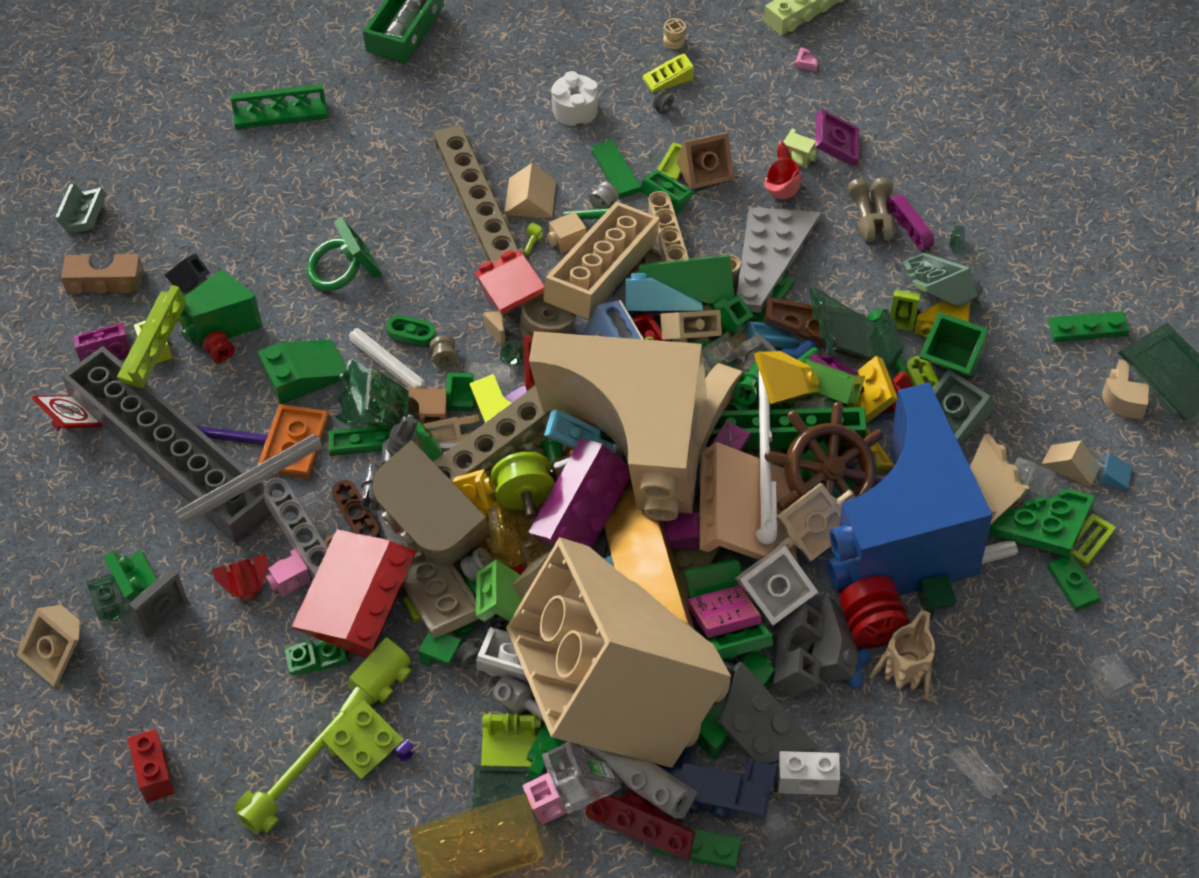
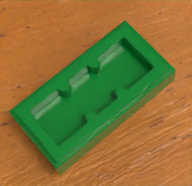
[1047,554,1101,611]

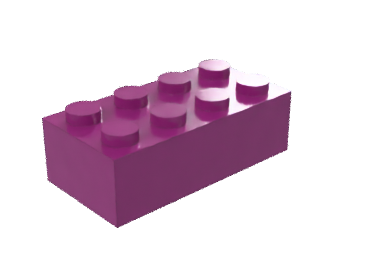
[528,438,631,550]

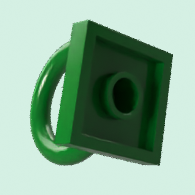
[307,216,382,291]

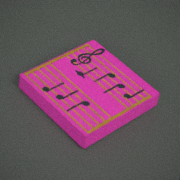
[688,585,761,638]

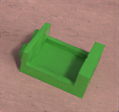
[476,560,522,622]

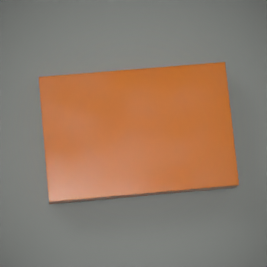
[257,404,330,478]

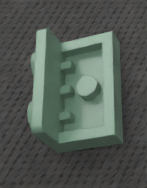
[55,184,107,234]

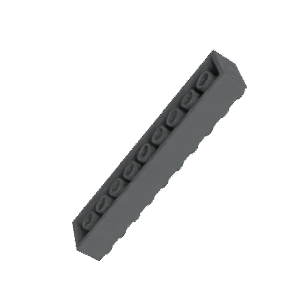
[62,346,272,543]

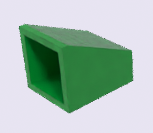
[178,269,262,348]
[919,312,988,376]

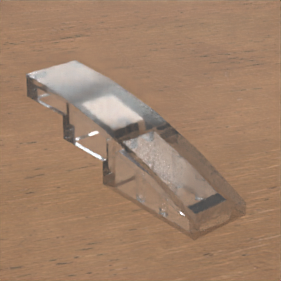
[702,332,741,378]

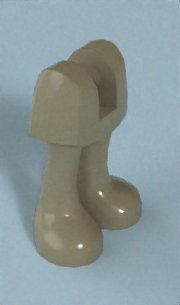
[848,177,896,243]

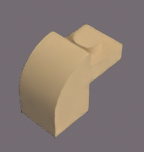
[1102,359,1149,419]

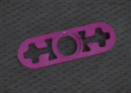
[887,194,934,251]

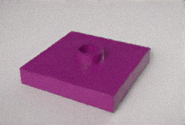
[815,109,859,166]

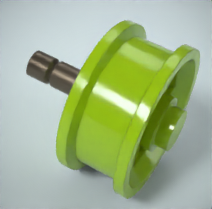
[491,452,555,520]

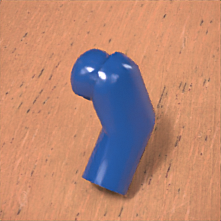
[782,339,817,359]
[845,649,871,688]

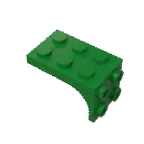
[685,559,773,660]

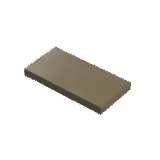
[402,553,479,639]

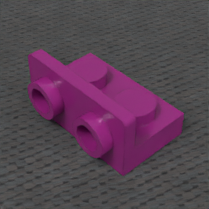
[73,323,130,362]

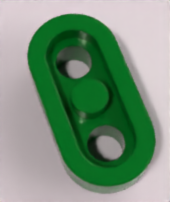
[386,315,436,347]

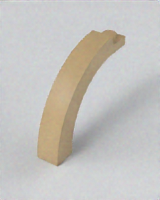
[678,363,743,515]

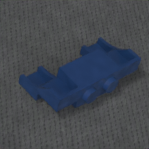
[656,747,779,820]

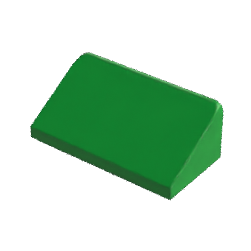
[641,169,694,215]
[415,421,442,462]

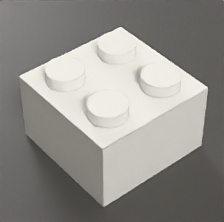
[735,545,818,625]

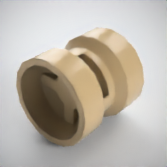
[663,18,686,49]

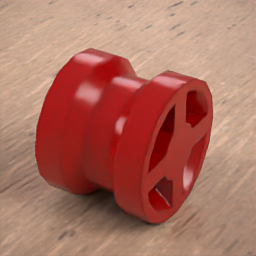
[203,331,235,363]

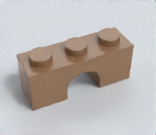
[61,254,144,294]
[366,388,448,427]

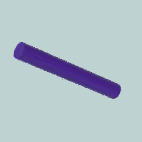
[196,426,268,445]

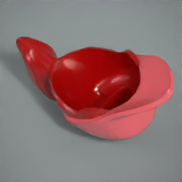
[764,141,801,200]

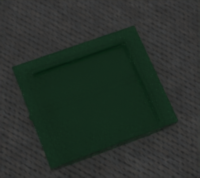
[1118,322,1199,421]

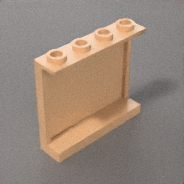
[700,442,797,561]

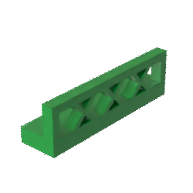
[230,84,328,130]

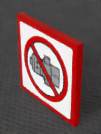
[32,395,103,431]

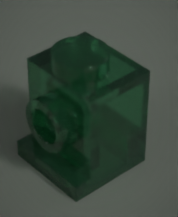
[86,573,127,621]

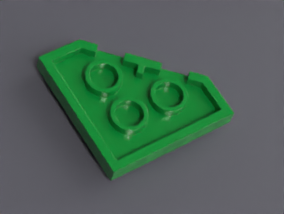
[990,489,1095,557]

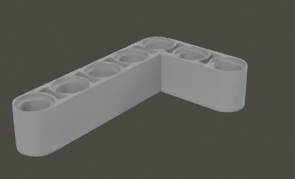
[264,478,328,580]

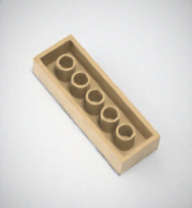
[544,201,660,319]

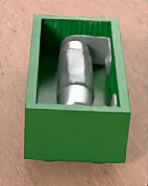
[363,0,444,63]

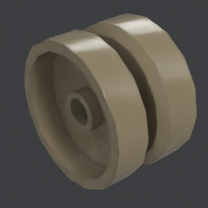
[519,293,576,343]

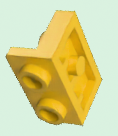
[452,469,505,529]

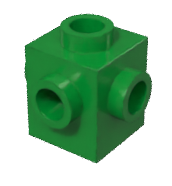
[712,294,753,338]

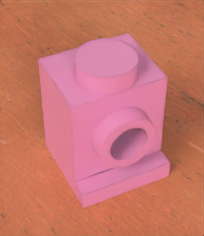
[265,549,311,597]
[522,773,569,825]

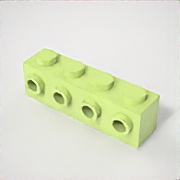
[764,0,844,36]

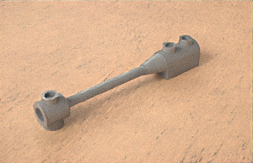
[493,675,698,819]

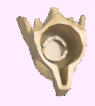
[869,610,935,700]

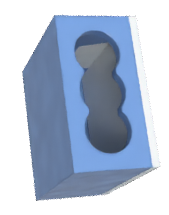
[581,300,644,340]

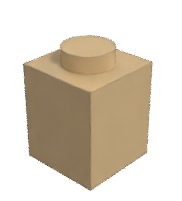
[547,212,586,253]

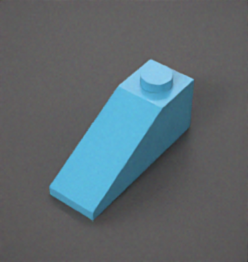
[626,273,703,311]

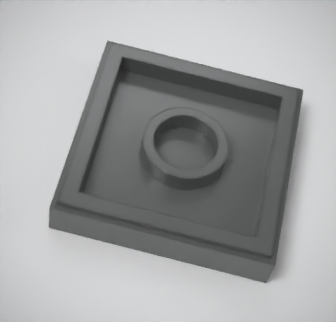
[129,567,188,637]

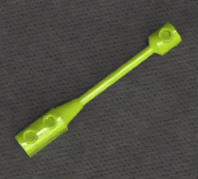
[233,637,412,834]

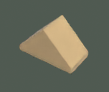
[1041,440,1101,487]

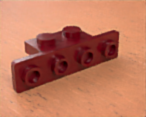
[585,788,696,860]

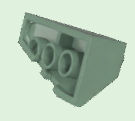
[903,253,978,306]

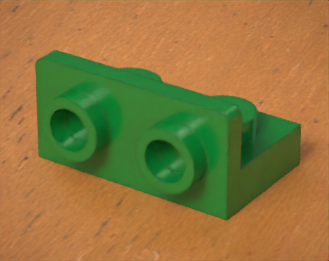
[104,550,158,602]

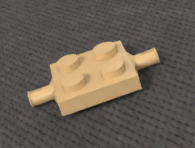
[775,483,856,561]

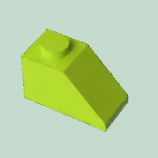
[888,289,920,331]

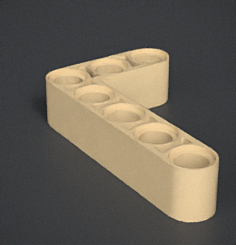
[648,191,741,286]

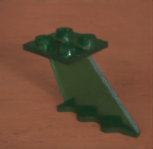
[809,288,904,376]
[335,359,409,428]

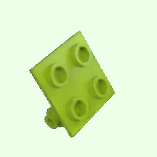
[321,700,404,780]
[481,713,542,769]

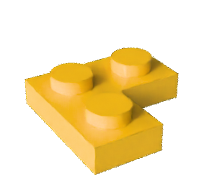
[846,356,897,424]

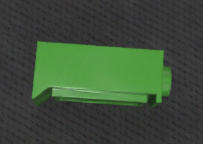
[799,359,866,404]

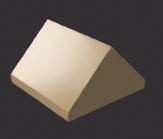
[504,163,556,218]

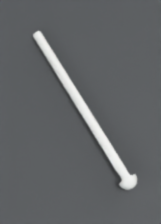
[756,371,777,544]

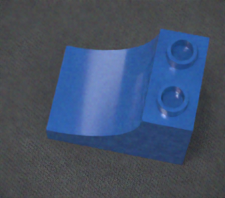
[826,382,993,596]

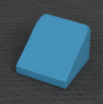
[1101,453,1132,490]

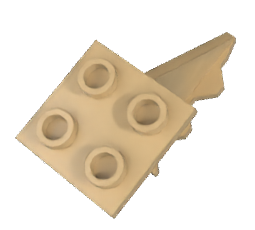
[970,433,1029,525]

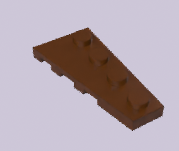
[765,297,866,361]

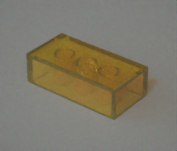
[409,793,545,878]

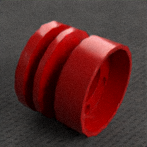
[839,576,911,649]

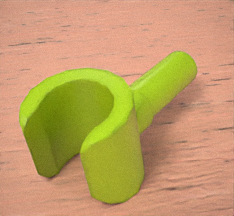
[523,223,543,255]

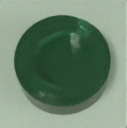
[949,225,965,251]
[500,339,524,366]

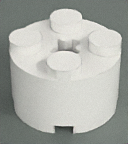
[551,71,598,126]

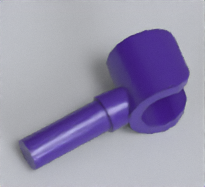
[393,739,416,761]

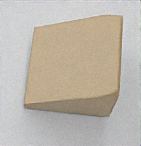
[483,311,506,346]

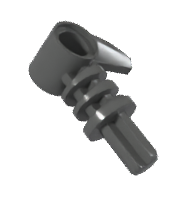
[381,415,418,466]

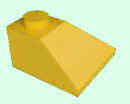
[754,351,820,404]

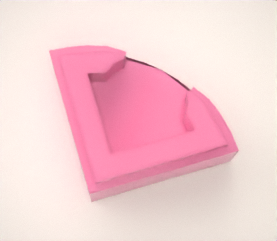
[795,47,818,72]

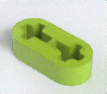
[906,356,939,389]

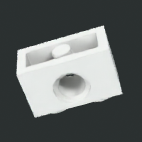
[778,751,840,795]

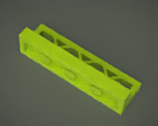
[117,285,187,389]

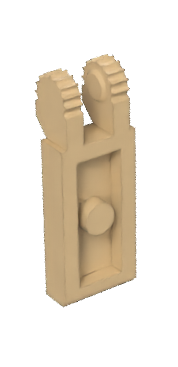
[415,415,479,447]

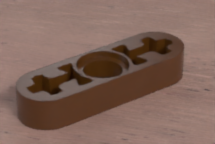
[332,480,380,538]

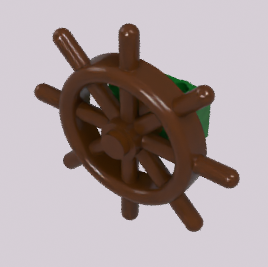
[764,402,886,511]

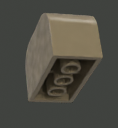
[373,440,491,566]

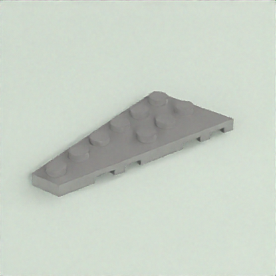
[737,207,821,313]

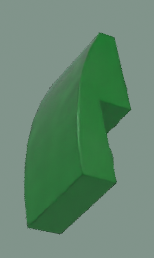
[285,639,350,675]

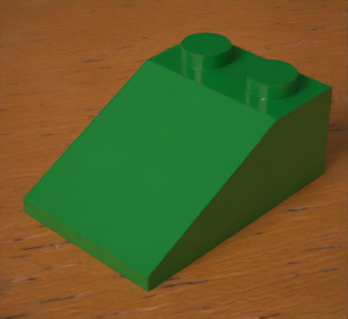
[257,339,351,404]

